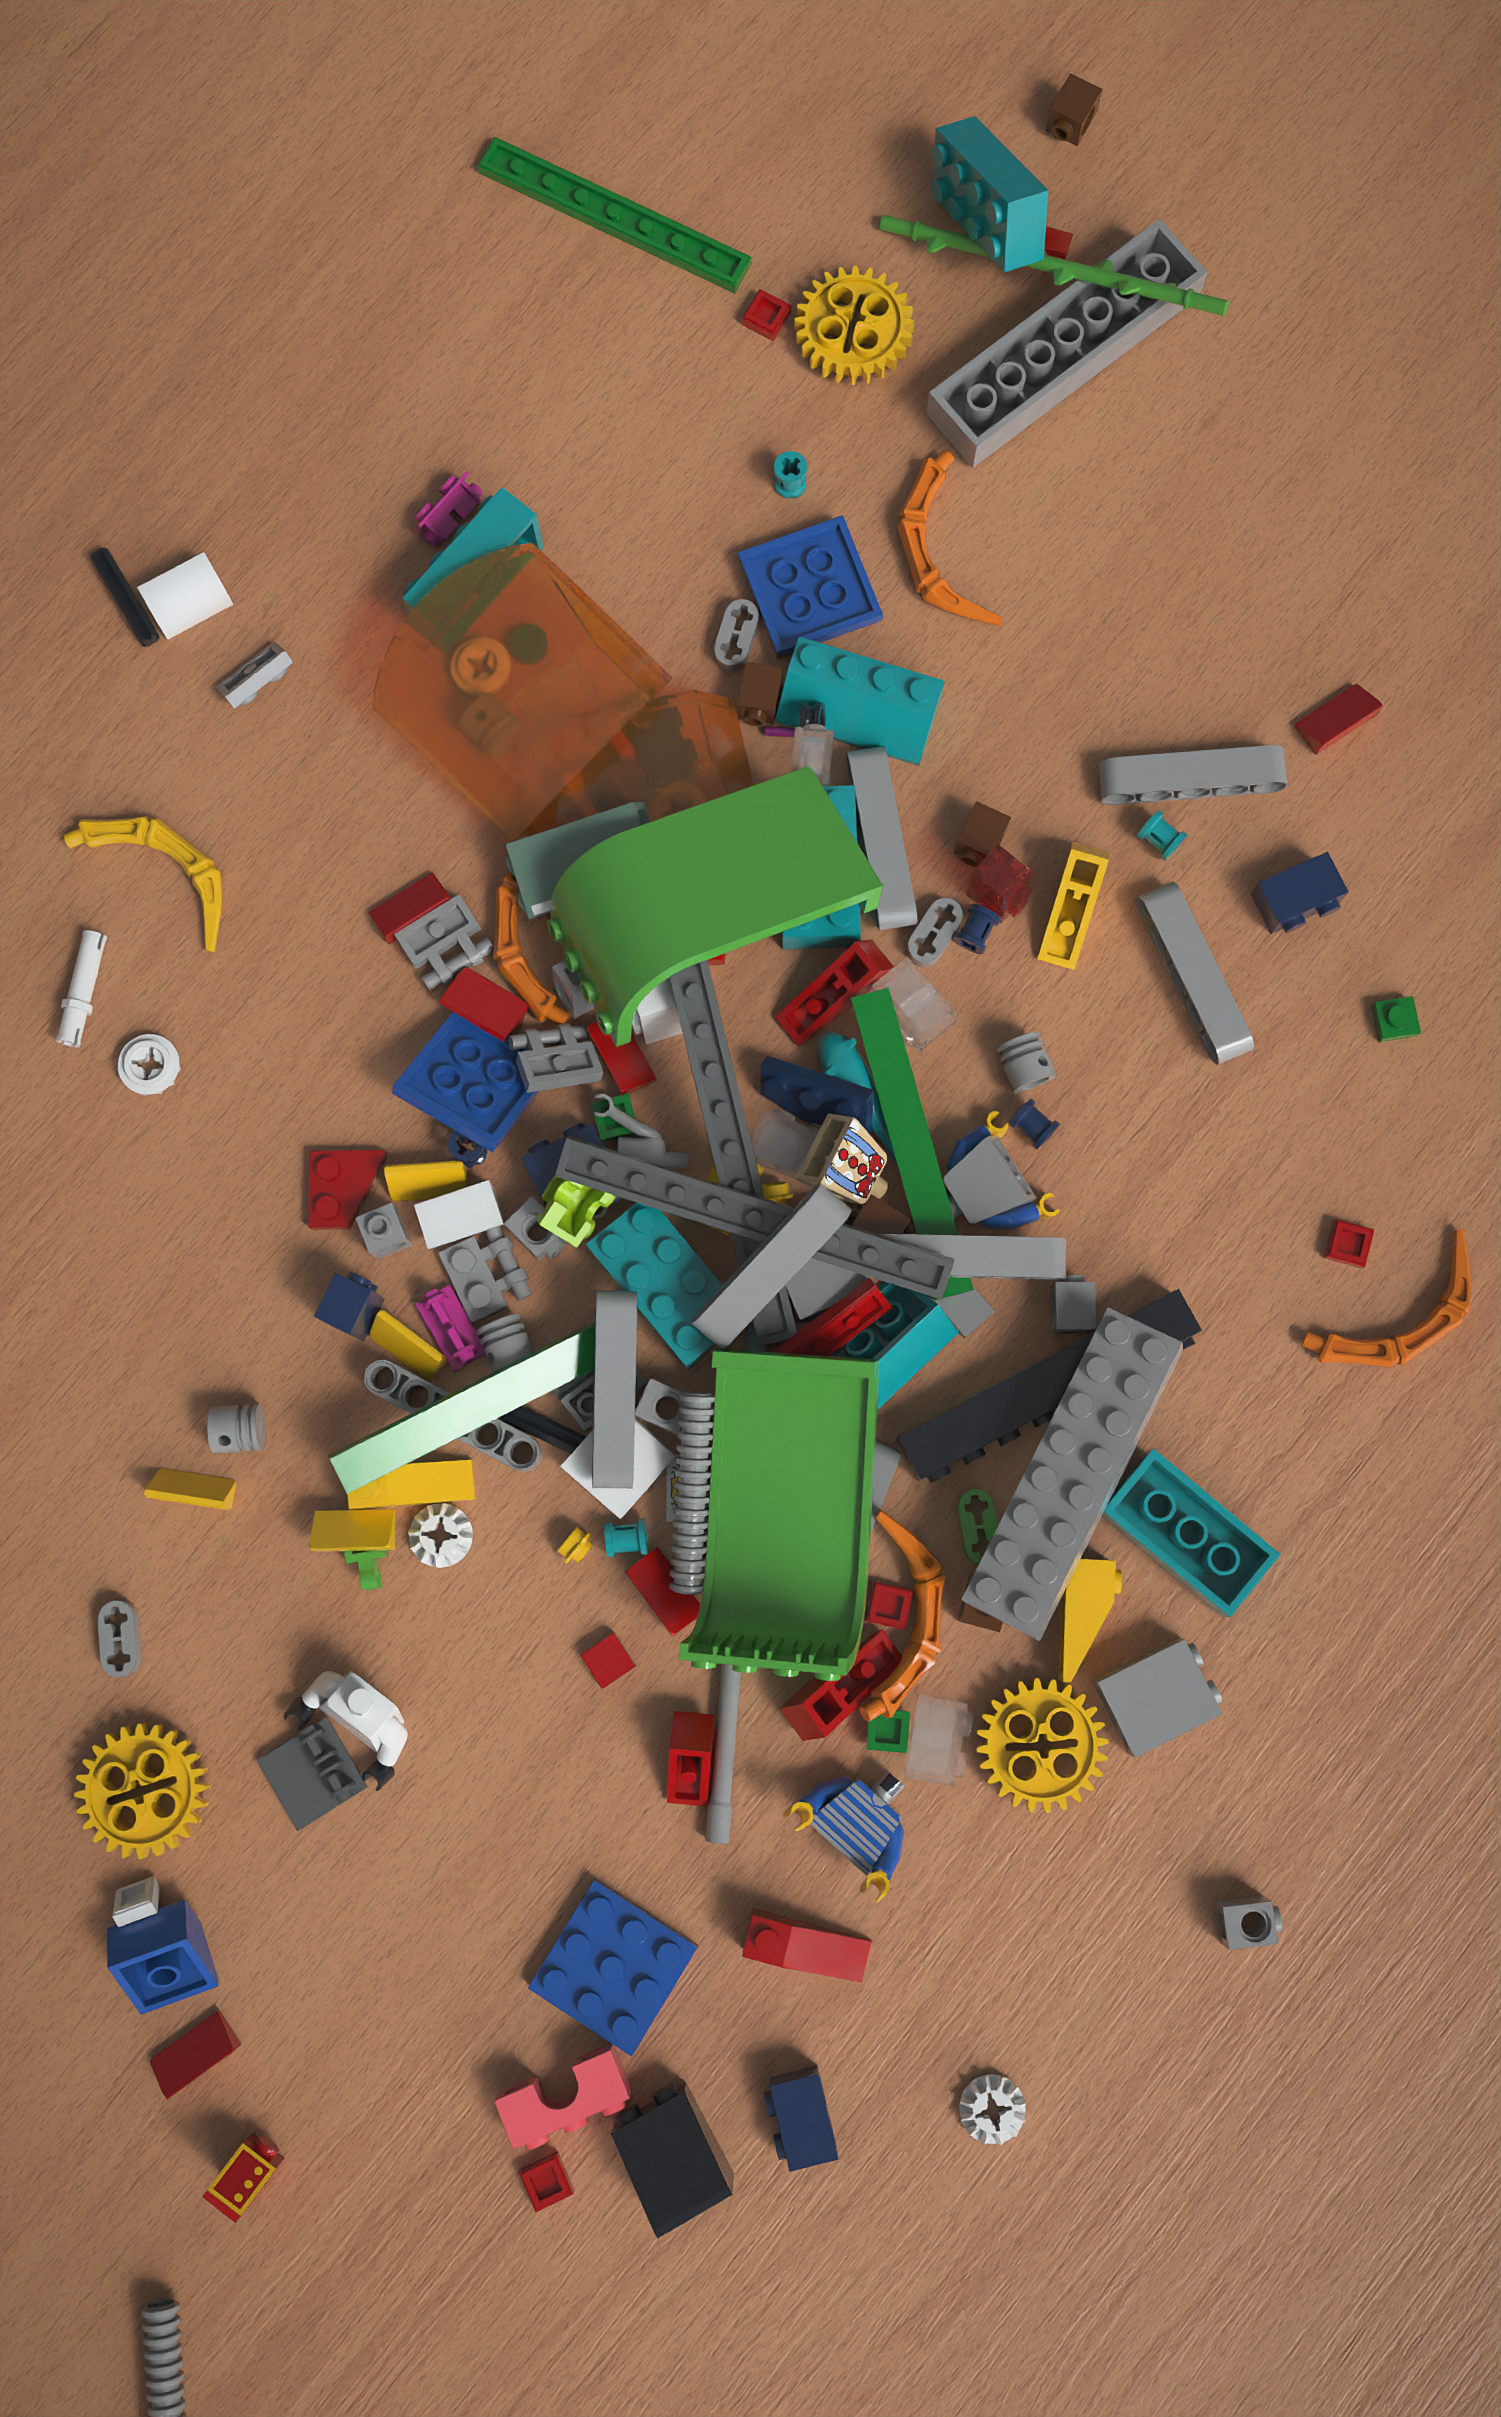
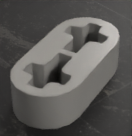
[714,599,759,672]
[907,898,963,967]
[98,1600,142,1678]

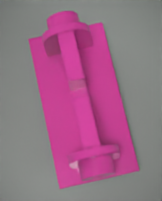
[412,471,483,547]
[415,1285,485,1372]

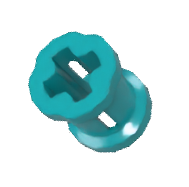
[774,451,807,499]
[1136,810,1188,861]
[604,1518,648,1557]

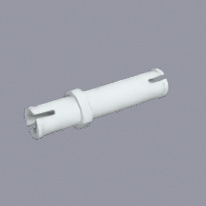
[55,930,107,1048]

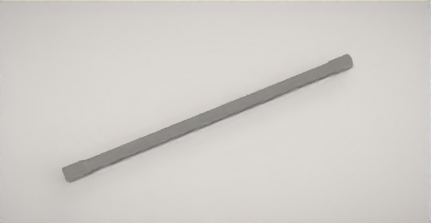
[705,1321,770,1843]

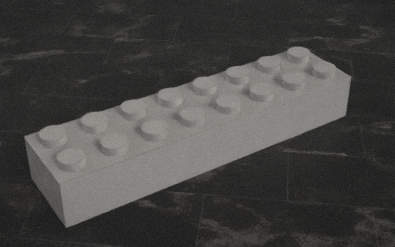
[926,219,1208,468]
[961,1308,1183,1642]

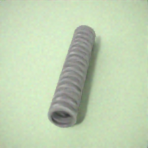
[669,1392,715,1594]
[141,2299,187,2417]

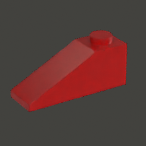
[775,940,896,1046]
[779,1629,902,1741]
[742,1908,872,1983]

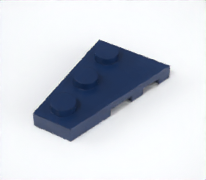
[760,1056,874,1137]

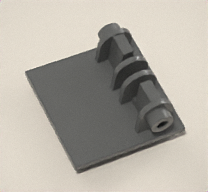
[257,1717,368,1831]

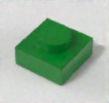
[1371,996,1421,1043]
[591,1093,636,1143]
[866,1710,910,1753]

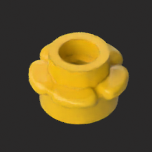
[761,1182,793,1205]
[557,1527,593,1564]

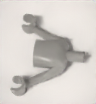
[592,1093,689,1219]

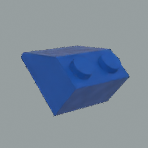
[107,1899,219,2015]

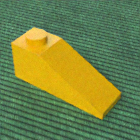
[1037,841,1109,970]
[348,1460,476,1510]
[1058,1559,1122,1682]

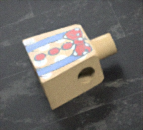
[795,1113,888,1205]

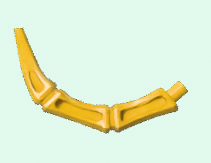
[63,816,222,953]

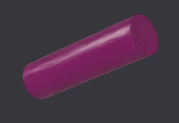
[764,726,799,738]

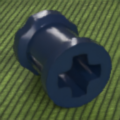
[953,904,1001,954]
[1008,1098,1060,1150]
[448,1131,488,1168]

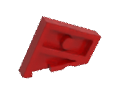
[308,1150,387,1230]

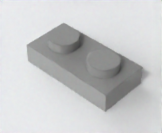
[215,642,293,709]

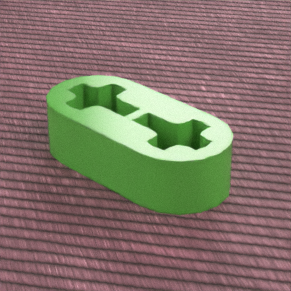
[957,1489,998,1565]

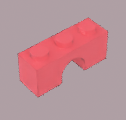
[494,2043,632,2150]

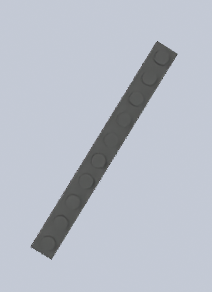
[669,960,797,1347]
[555,1136,954,1300]

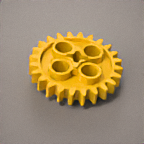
[795,265,914,385]
[975,1677,1109,1813]
[74,1723,210,1859]

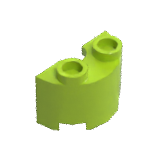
[537,1175,616,1248]

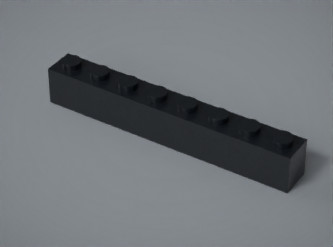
[896,1289,1202,1484]

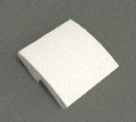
[560,1418,676,1519]

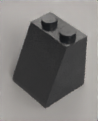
[611,2083,734,2239]

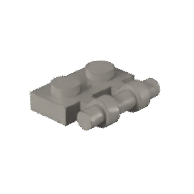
[394,894,494,990]
[508,1023,603,1093]
[439,1226,532,1324]

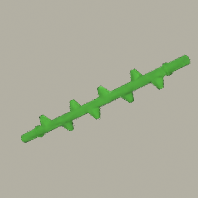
[880,215,1229,316]

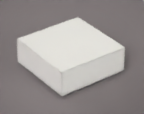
[112,1876,160,1927]

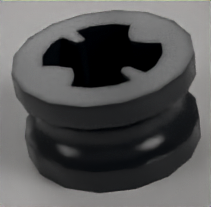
[800,702,826,737]

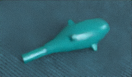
[817,1031,898,1166]

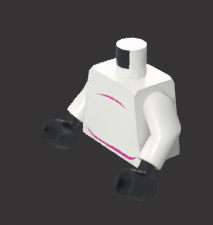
[284,1671,408,1791]

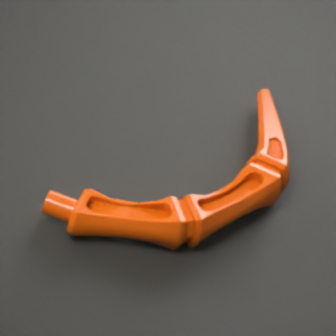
[896,450,1002,626]
[493,871,571,1024]
[1301,1229,1471,1368]
[860,1508,946,1722]

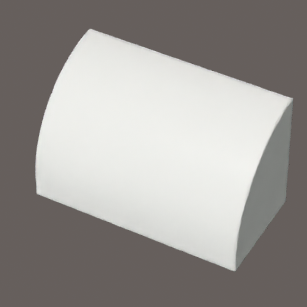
[137,552,234,639]
[414,1180,504,1250]

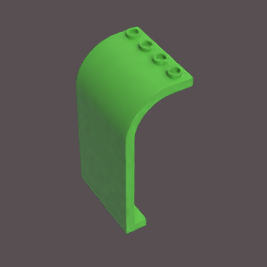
[547,766,883,1047]
[679,1349,880,1681]

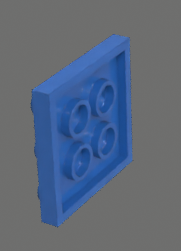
[738,515,883,658]
[392,1012,539,1153]
[528,1878,698,2057]

